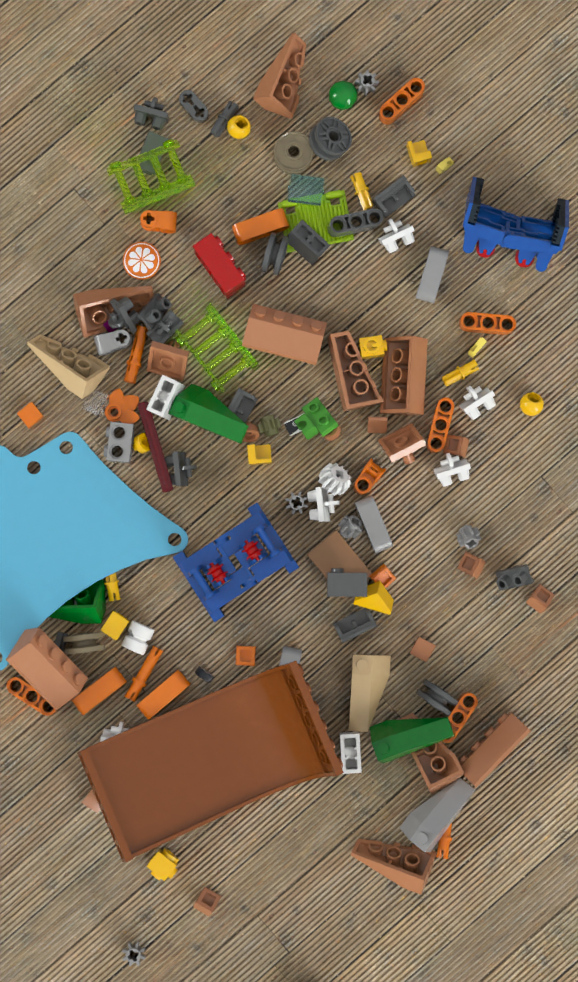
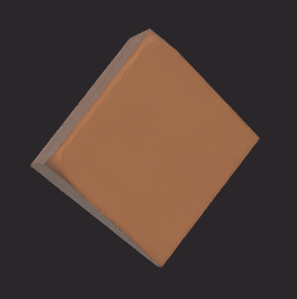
[367,416,388,434]
[443,434,469,458]
[457,551,486,579]
[526,584,555,613]
[410,636,436,662]
[81,790,101,814]
[193,887,221,916]

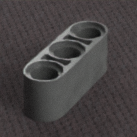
[327,209,384,237]

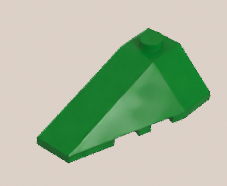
[168,384,249,444]
[49,580,106,624]
[370,717,455,764]

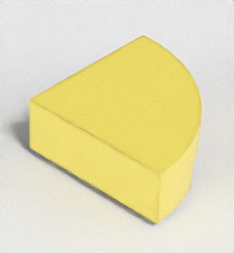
[436,157,454,174]
[468,337,487,358]

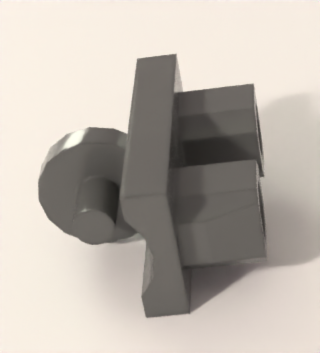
[134,97,169,131]
[137,293,172,330]
[108,297,141,334]
[146,309,184,344]
[165,451,197,487]
[495,564,534,590]

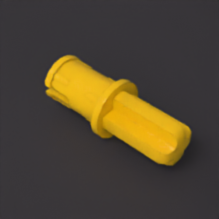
[350,172,373,210]
[442,359,479,386]
[104,572,121,602]

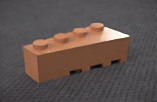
[327,331,384,412]

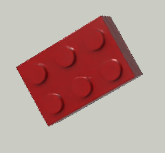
[192,233,246,299]

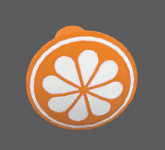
[123,242,161,280]

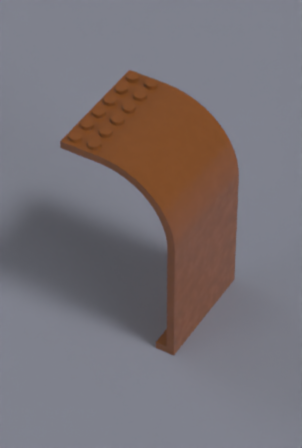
[77,661,344,862]

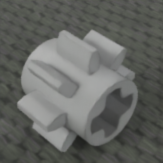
[355,70,379,96]
[285,492,308,515]
[338,515,363,539]
[456,525,481,549]
[122,941,146,966]

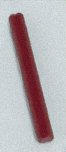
[138,402,173,493]

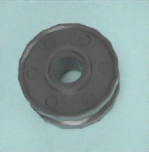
[309,117,352,161]
[261,232,289,275]
[416,679,459,716]

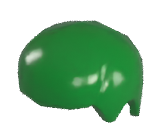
[329,80,358,110]

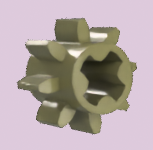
[257,415,282,437]

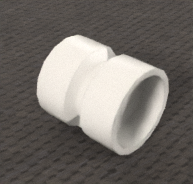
[121,620,155,655]

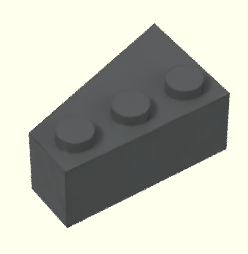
[327,568,367,597]

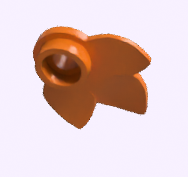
[105,388,140,424]

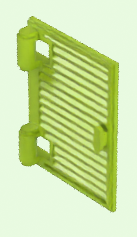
[278,190,354,253]

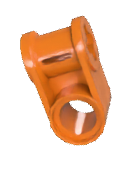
[140,210,177,234]
[353,458,387,495]

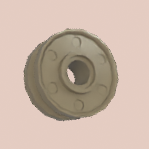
[274,131,313,175]
[63,632,105,654]

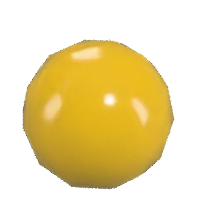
[227,115,251,139]
[520,392,544,416]

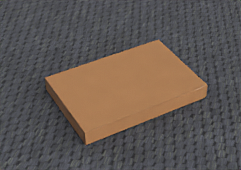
[307,530,372,599]

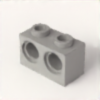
[104,422,135,464]

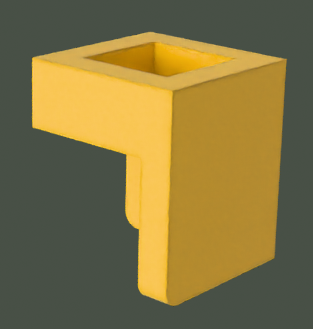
[406,140,432,167]
[247,444,272,465]
[101,611,131,640]

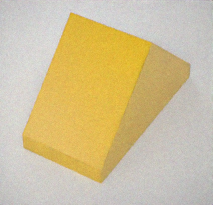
[353,581,394,615]

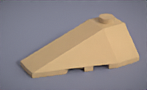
[27,334,110,399]
[349,654,391,732]

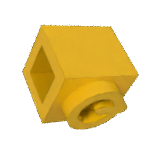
[358,335,387,359]
[146,848,179,881]

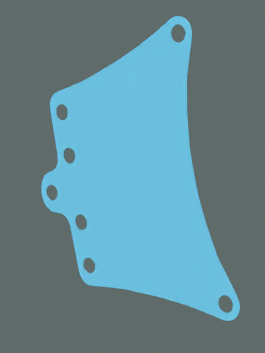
[0,432,188,670]

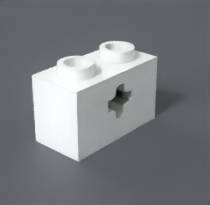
[146,375,185,420]
[339,732,362,774]

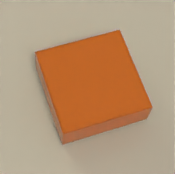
[17,401,44,429]
[369,564,397,588]
[236,646,256,666]

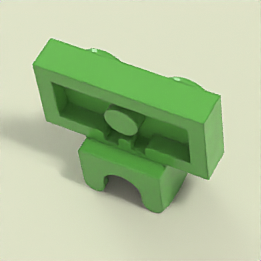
[295,397,339,440]

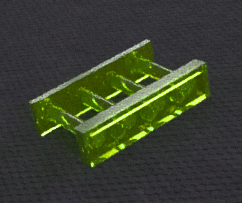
[106,139,196,214]
[175,304,259,393]

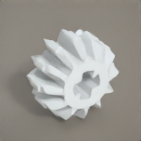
[318,463,352,496]

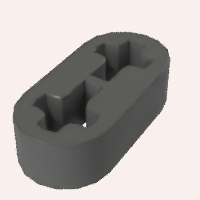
[179,90,209,123]

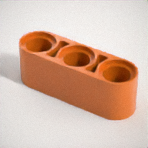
[379,78,425,125]
[232,208,290,245]
[459,312,516,335]
[426,397,454,453]
[71,666,127,716]
[136,669,191,720]
[7,676,57,716]
[443,692,478,743]

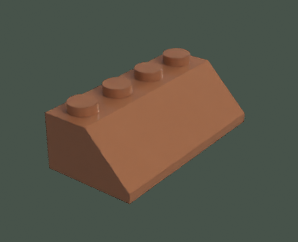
[242,304,327,365]
[380,336,428,415]
[6,627,88,710]
[458,712,531,788]

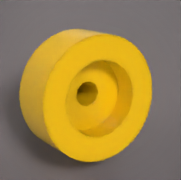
[132,433,150,453]

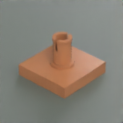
[147,341,189,381]
[378,423,426,464]

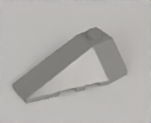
[400,777,476,852]

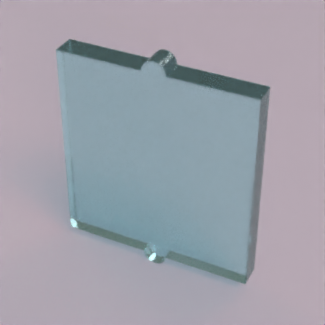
[288,174,324,206]

